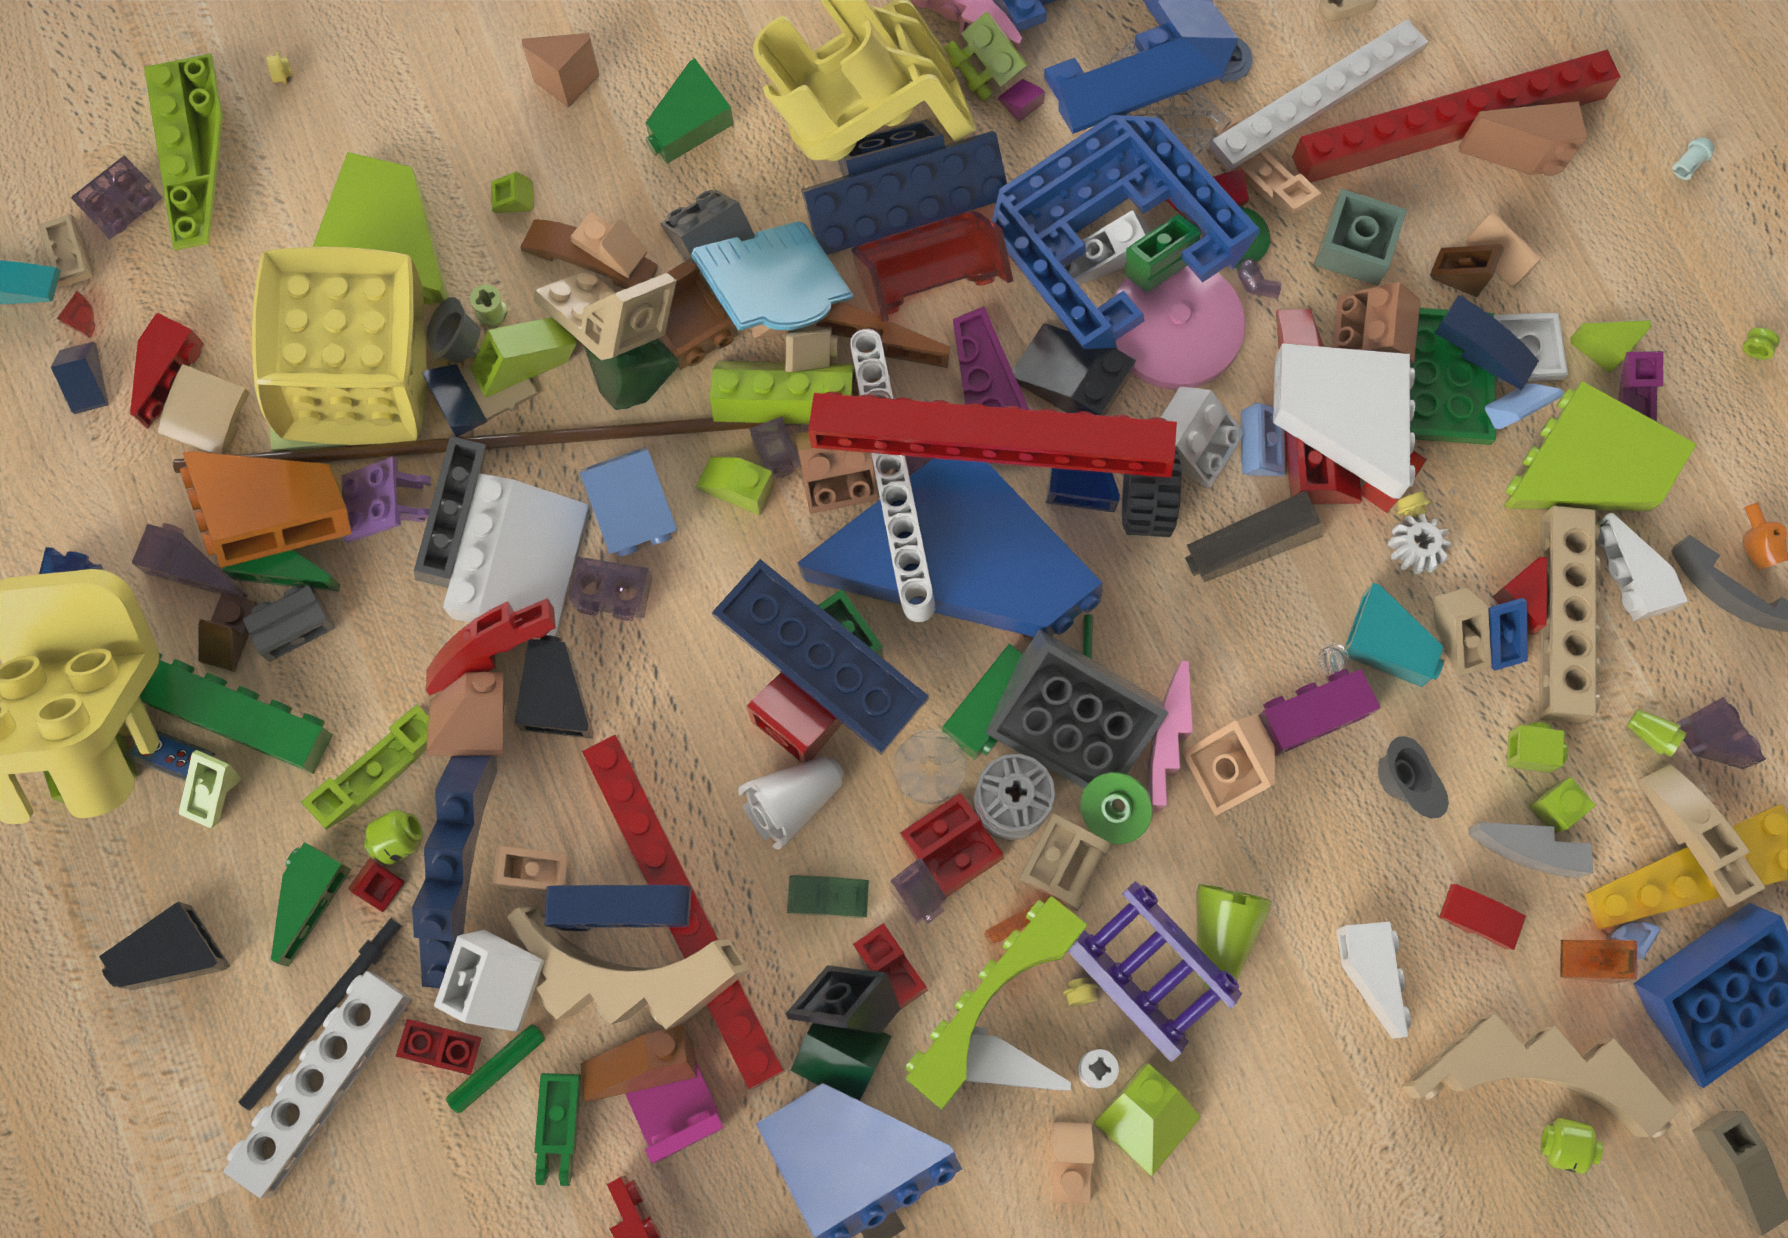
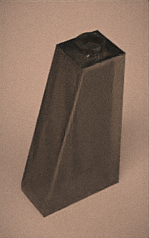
[1185,491,1323,583]

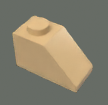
[785,326,838,372]
[1434,587,1491,677]

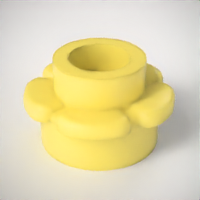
[266,51,293,84]
[1396,492,1431,518]
[1063,977,1099,1007]

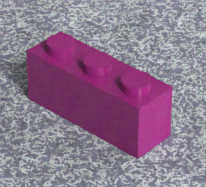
[1258,669,1381,757]

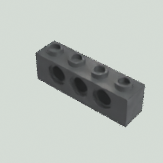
[414,436,486,588]

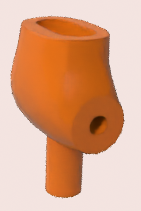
[1742,502,1788,570]

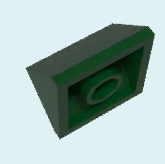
[790,1023,892,1101]

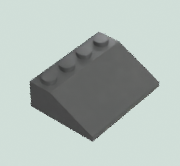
[985,629,1168,789]

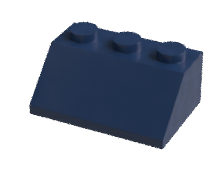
[838,119,945,176]

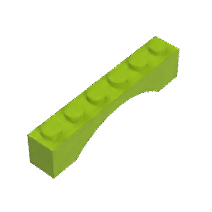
[905,896,1087,1111]

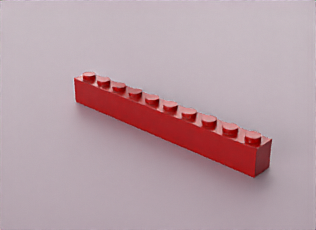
[1292,49,1621,183]
[808,391,1177,478]
[582,735,785,1090]

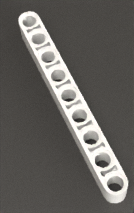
[850,329,935,622]

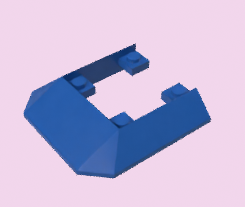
[992,0,1238,134]
[989,115,1259,349]

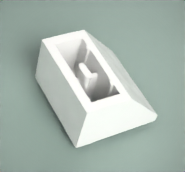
[1161,387,1244,488]
[434,930,544,1032]

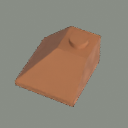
[427,672,505,756]

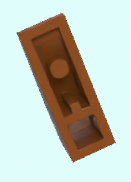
[580,1025,697,1102]

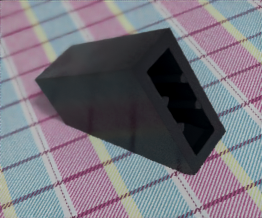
[514,635,594,739]
[99,902,230,990]

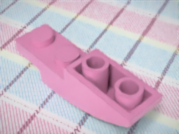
[911,0,1022,53]

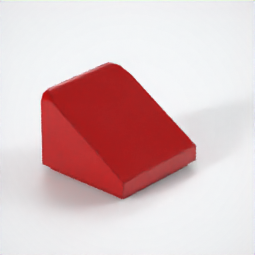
[1212,169,1249,207]
[348,858,405,912]

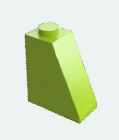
[470,317,577,397]

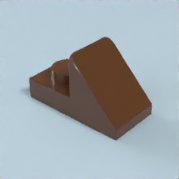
[198,593,258,672]

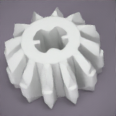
[1388,514,1452,575]

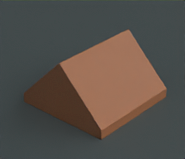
[522,33,599,108]

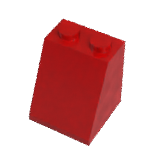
[747,672,843,763]

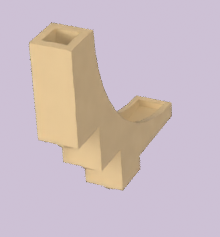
[507,906,750,1029]

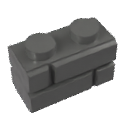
[243,585,335,662]

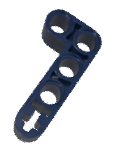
[544,885,691,931]

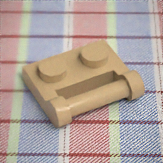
[1019,813,1111,911]

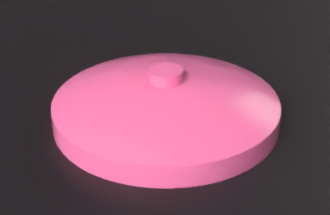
[1115,265,1245,389]

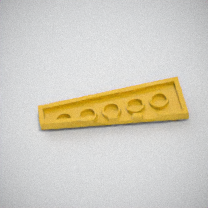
[1585,804,1788,930]

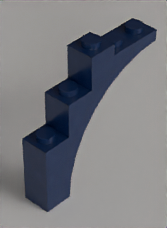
[412,755,497,989]

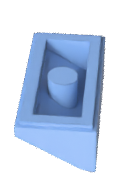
[1485,383,1564,430]
[1241,403,1285,476]

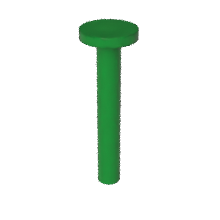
[1083,614,1093,659]

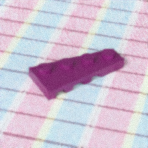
[953,306,1030,410]

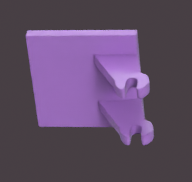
[341,457,431,543]

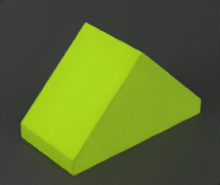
[1570,320,1652,373]

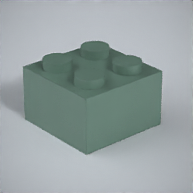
[1314,189,1407,286]

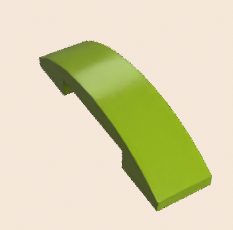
[301,704,429,830]

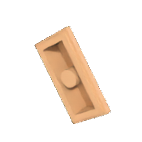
[1466,212,1541,287]

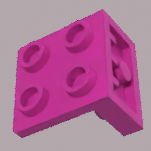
[625,1060,726,1164]

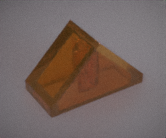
[1560,940,1637,984]

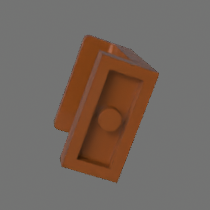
[658,258,738,370]

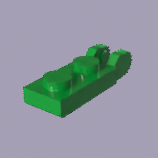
[534,1073,581,1186]

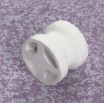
[1077,1049,1119,1089]

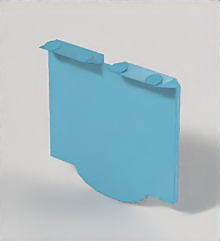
[691,221,854,331]

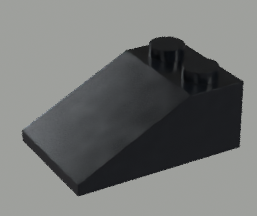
[1012,323,1136,416]

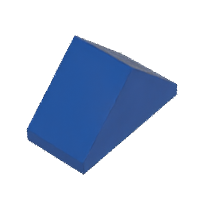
[1488,598,1528,671]

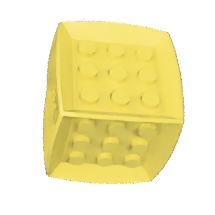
[252,247,427,445]

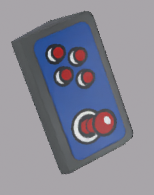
[124,730,215,782]

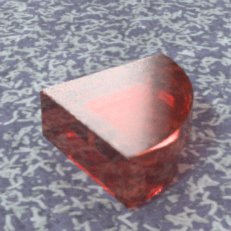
[57,291,95,338]

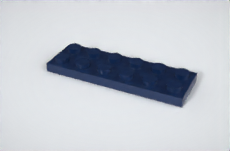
[801,131,1007,255]
[712,559,929,755]

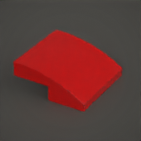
[900,793,1004,899]

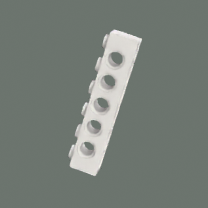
[223,971,412,1199]

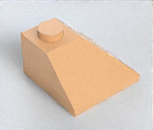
[1182,714,1275,817]

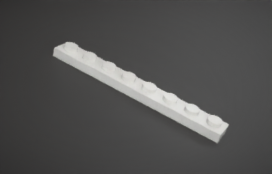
[1209,19,1428,172]

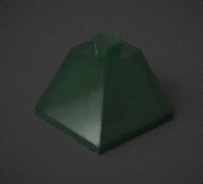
[584,338,679,410]

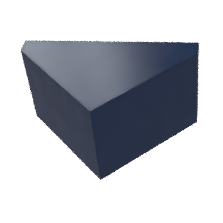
[51,341,109,414]

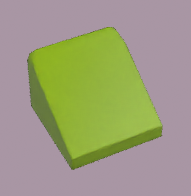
[491,171,534,213]

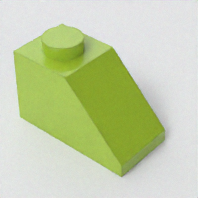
[696,457,774,515]

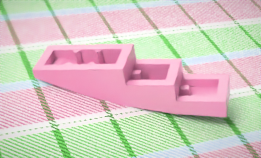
[1147,661,1193,811]

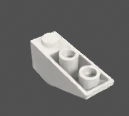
[1064,210,1150,285]
[1597,513,1687,622]
[1336,922,1411,1039]

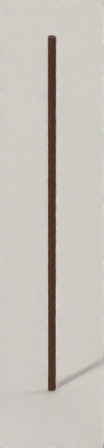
[173,418,803,473]

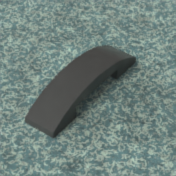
[1671,535,1788,632]

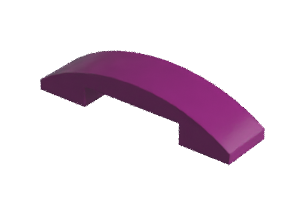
[1618,351,1664,422]

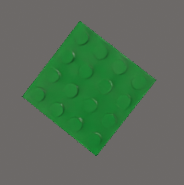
[1410,308,1496,445]

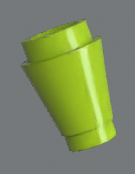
[1626,709,1687,757]

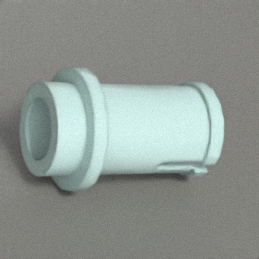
[1672,137,1714,180]

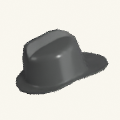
[427,297,481,363]
[1378,736,1449,819]

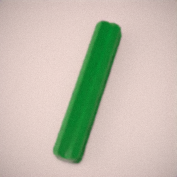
[446,1024,545,1113]

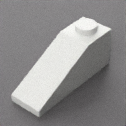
[965,1027,1071,1091]

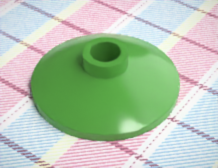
[1080,772,1153,844]

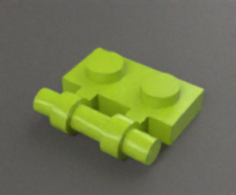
[944,12,1029,102]

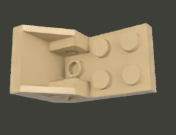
[534,270,677,360]

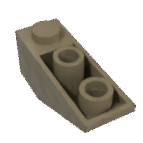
[1692,1111,1788,1236]

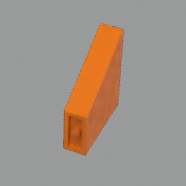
[180,451,352,568]

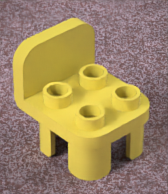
[753,0,976,161]
[0,569,159,824]

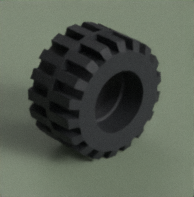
[1122,449,1182,537]

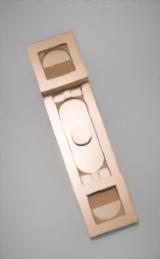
[1212,115,1322,214]

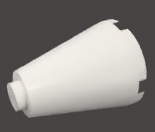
[738,756,844,850]

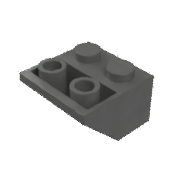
[660,190,755,272]

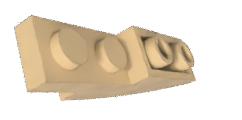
[1637,764,1765,908]

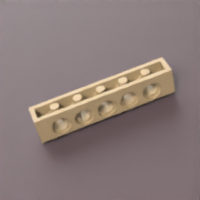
[1539,506,1600,724]

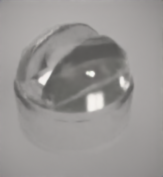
[1317,644,1349,674]

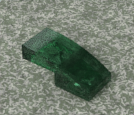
[787,875,869,919]

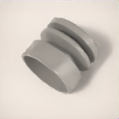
[973,754,1055,841]

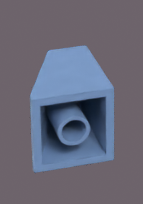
[580,447,677,557]

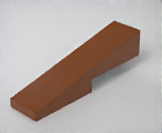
[816,302,950,368]

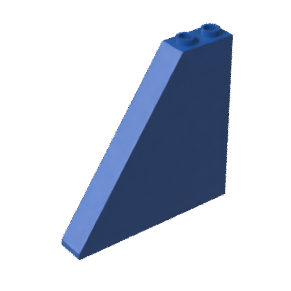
[797,458,1103,637]

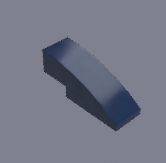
[1434,295,1539,390]

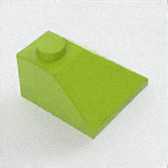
[1093,1063,1201,1176]

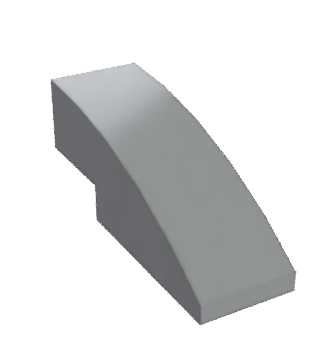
[1468,822,1593,878]

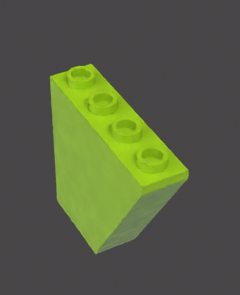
[313,152,449,305]
[1504,381,1697,511]

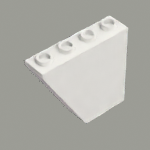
[1273,344,1415,499]

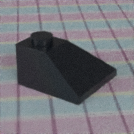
[786,965,901,1033]

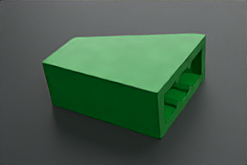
[645,58,734,164]

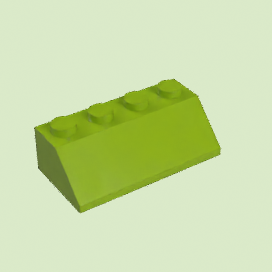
[710,360,855,424]

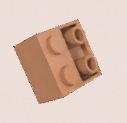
[1332,282,1420,363]
[794,431,879,514]

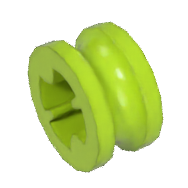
[1742,328,1780,360]

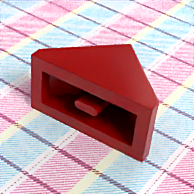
[1492,557,1547,635]

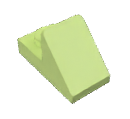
[179,750,241,829]

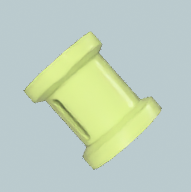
[470,284,507,327]

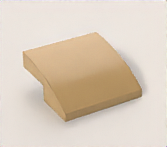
[158,364,250,454]

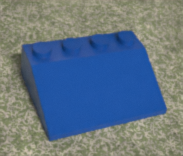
[1633,903,1788,1088]

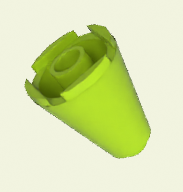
[1196,884,1272,988]

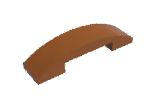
[520,219,658,289]

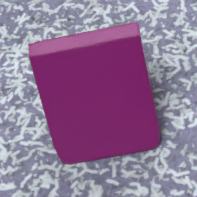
[998,79,1045,122]

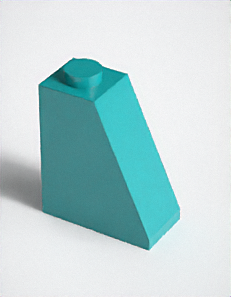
[1341,583,1444,687]

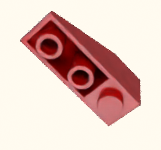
[130,312,204,429]

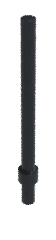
[238,917,403,1111]

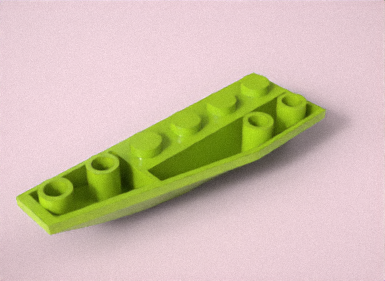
[144,54,223,251]

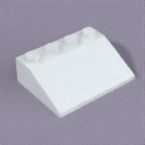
[443,473,589,637]

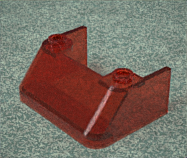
[851,211,1014,322]

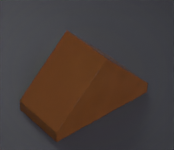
[1430,244,1504,298]

